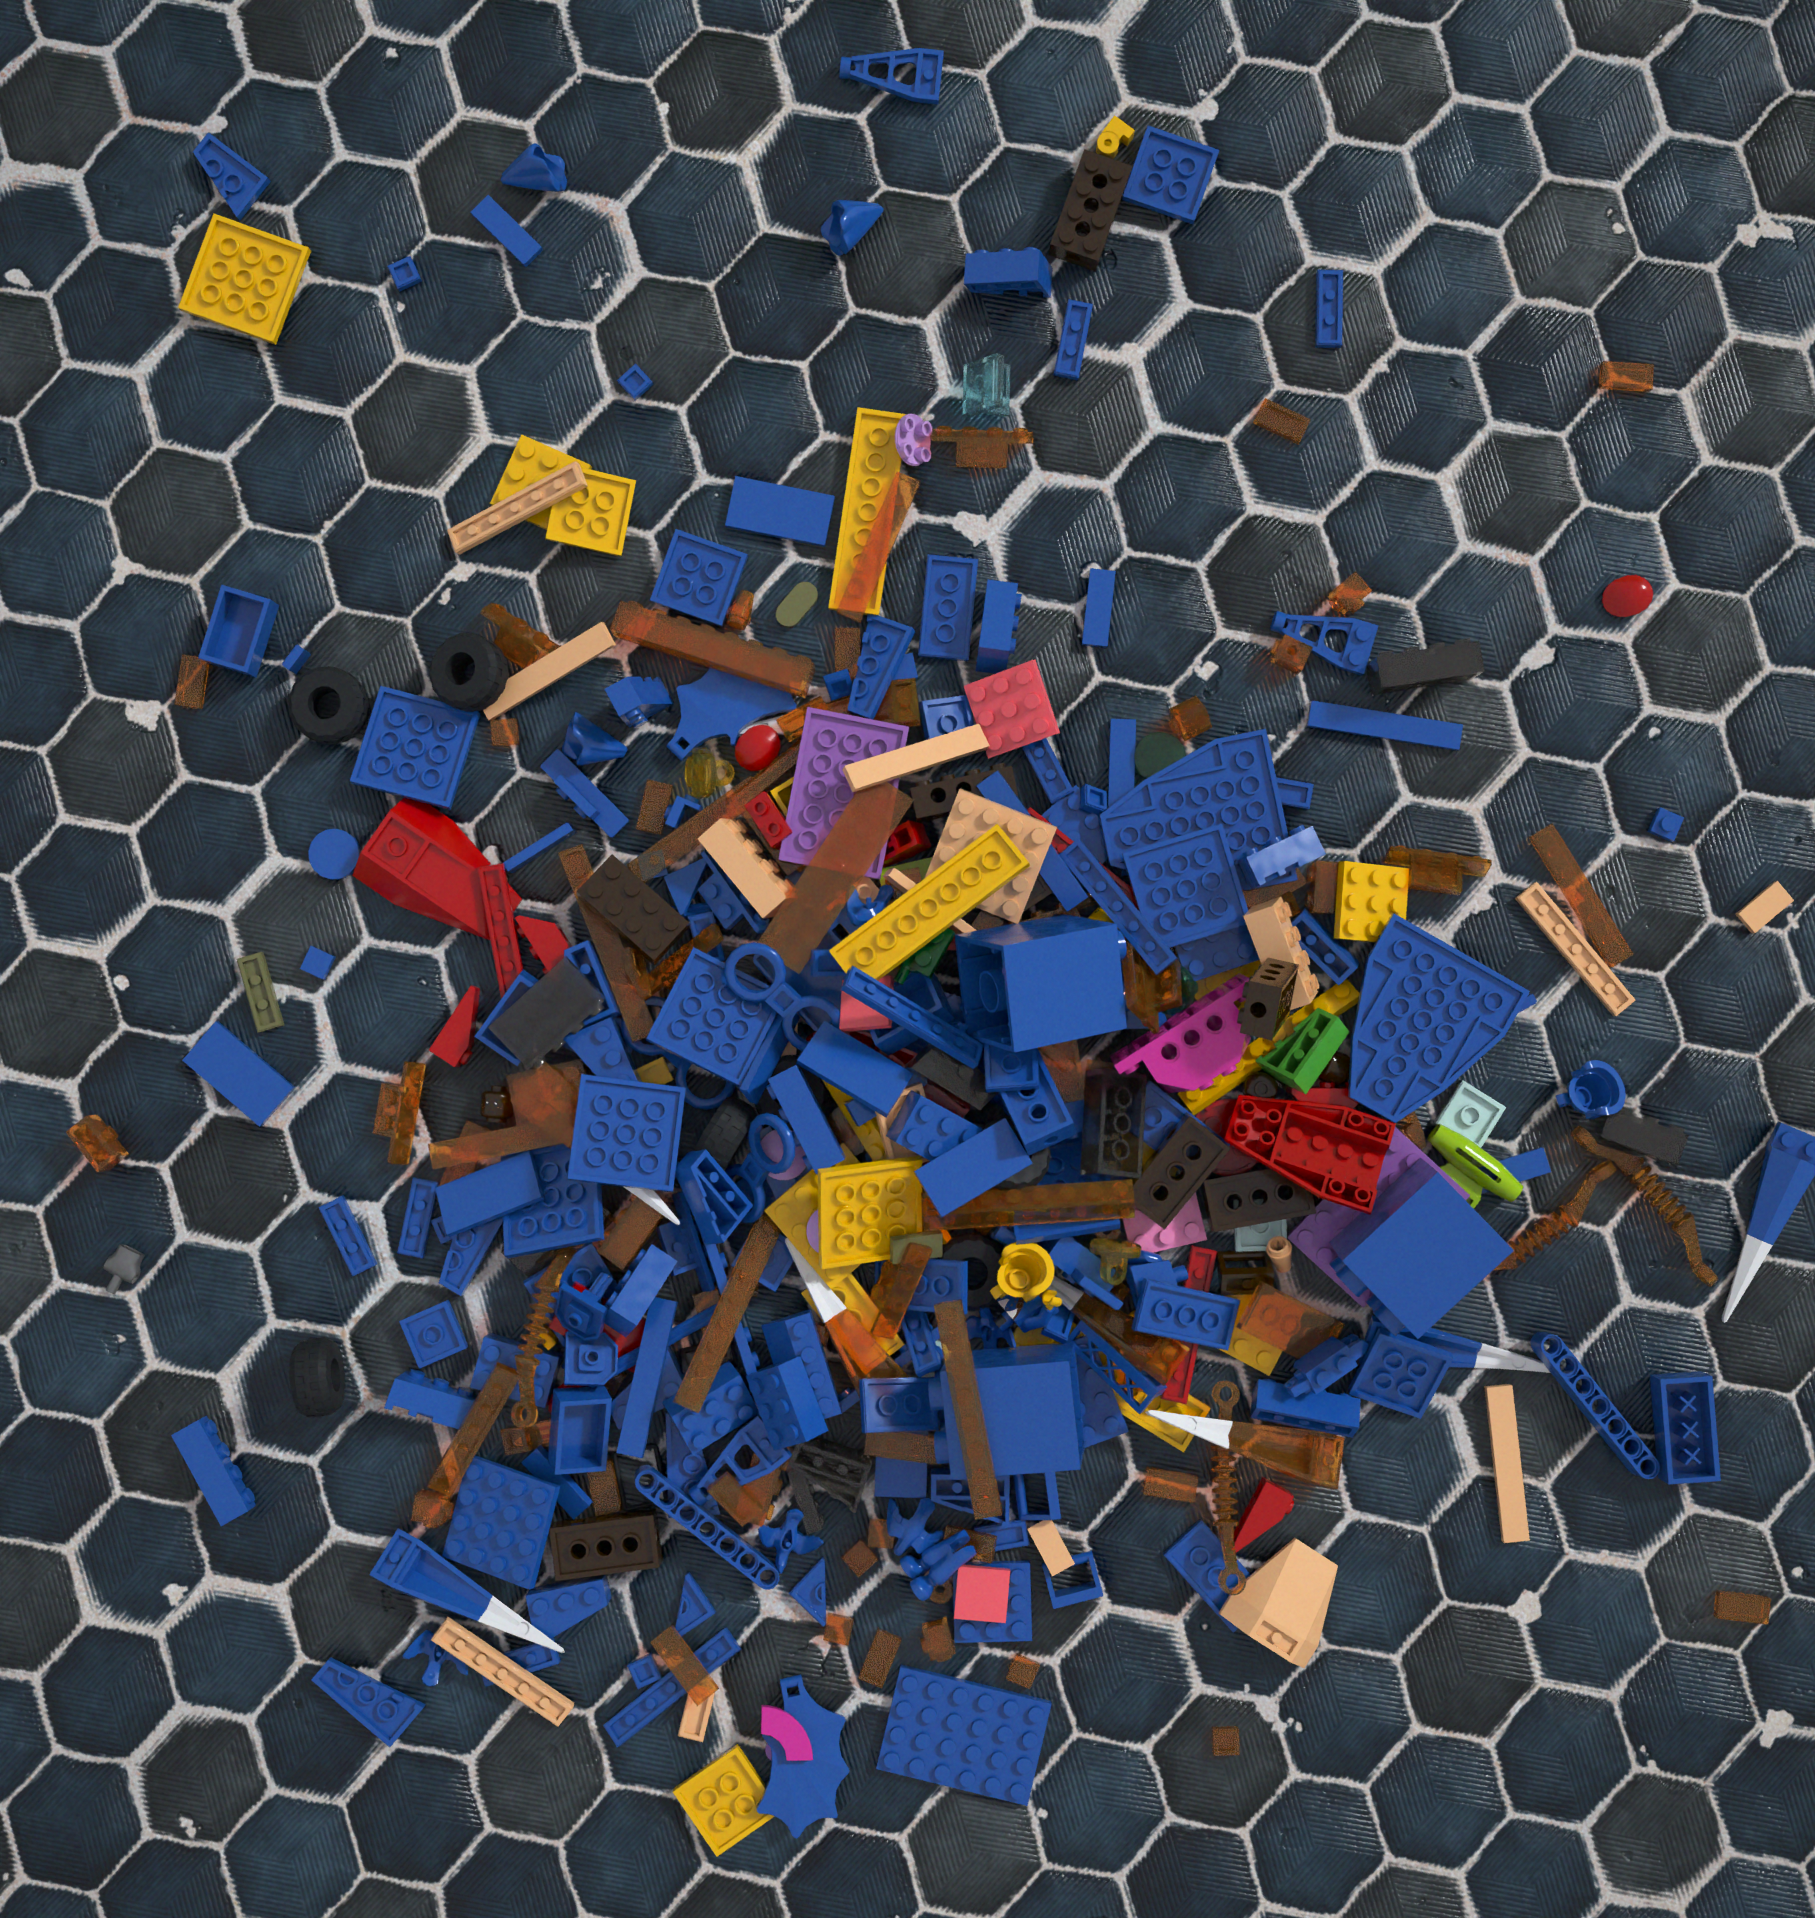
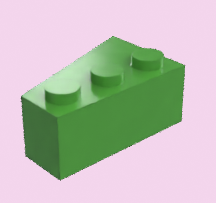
[1255,1008,1349,1094]

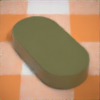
[776,582,818,628]

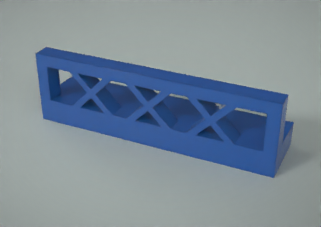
[1066,1315,1167,1414]

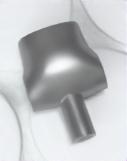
[103,1244,145,1294]

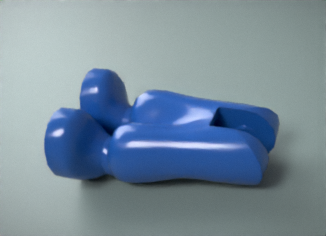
[900,1530,977,1601]

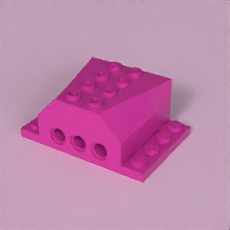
[1110,973,1251,1093]

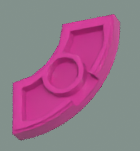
[761,1705,813,1761]

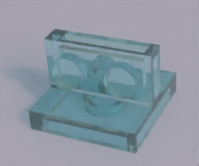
[962,353,1010,417]

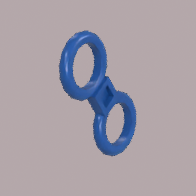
[724,942,840,1052]
[620,995,735,1110]
[725,1113,795,1223]

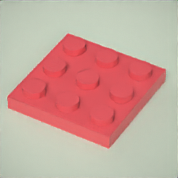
[964,660,1060,759]

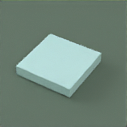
[1434,1080,1506,1148]
[1233,1198,1287,1252]

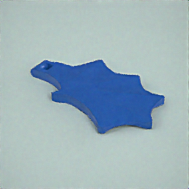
[666,641,797,762]
[756,1674,849,1839]

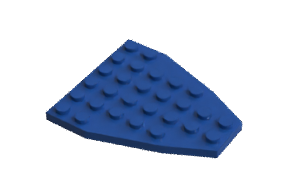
[1099,729,1298,891]
[1348,913,1530,1123]

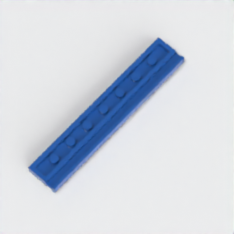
[698,1227,760,1400]

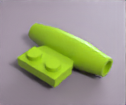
[1427,1124,1523,1209]

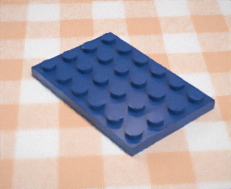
[876,1664,1052,1806]

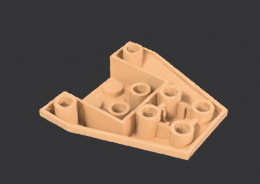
[1219,1538,1338,1668]

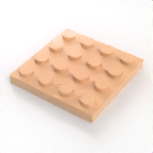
[924,788,1057,924]

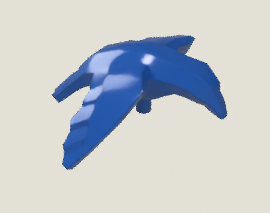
[846,883,895,926]
[953,1307,1016,1349]
[887,1498,946,1556]
[758,1509,824,1574]
[402,1630,468,1687]

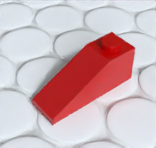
[854,820,931,878]
[429,985,480,1067]
[1227,1477,1294,1554]

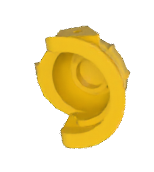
[990,1242,1054,1302]

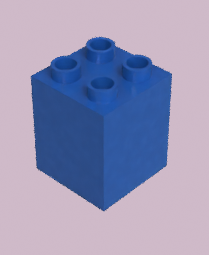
[955,914,1132,1053]
[1329,1157,1514,1339]
[928,1342,1085,1480]

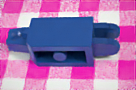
[1283,1334,1368,1398]

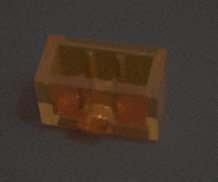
[66,1115,129,1172]

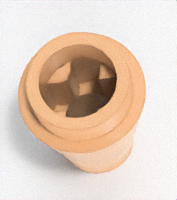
[1266,1236,1292,1273]

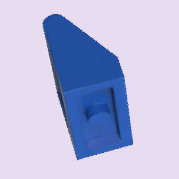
[1013,1472,1061,1520]
[1042,1550,1104,1609]

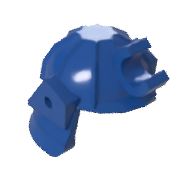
[1556,1060,1626,1120]

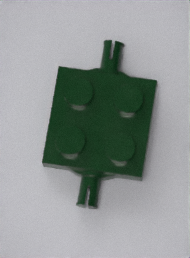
[893,928,956,985]

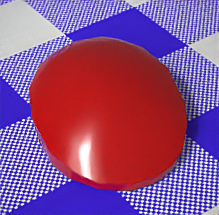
[1602,575,1653,617]
[735,725,780,771]

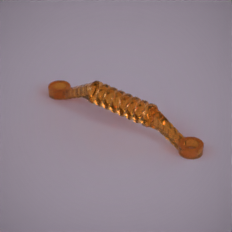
[1571,1125,1718,1287]
[1494,1160,1617,1270]
[511,1244,584,1428]
[1210,1381,1246,1595]

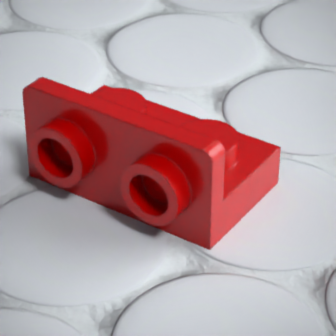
[744,791,792,850]

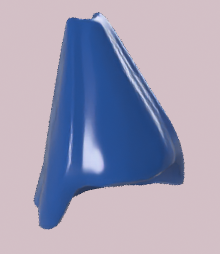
[501,143,567,192]
[821,200,883,256]
[562,712,627,765]

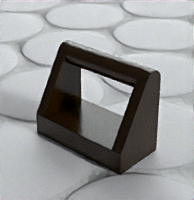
[1216,1251,1274,1295]

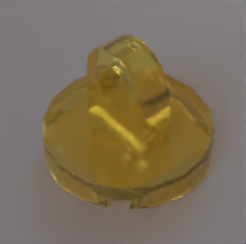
[685,747,735,799]
[1089,1238,1141,1285]

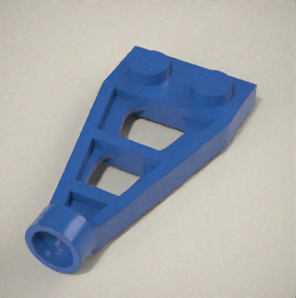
[839,48,944,105]
[1270,611,1379,676]
[689,1414,792,1506]

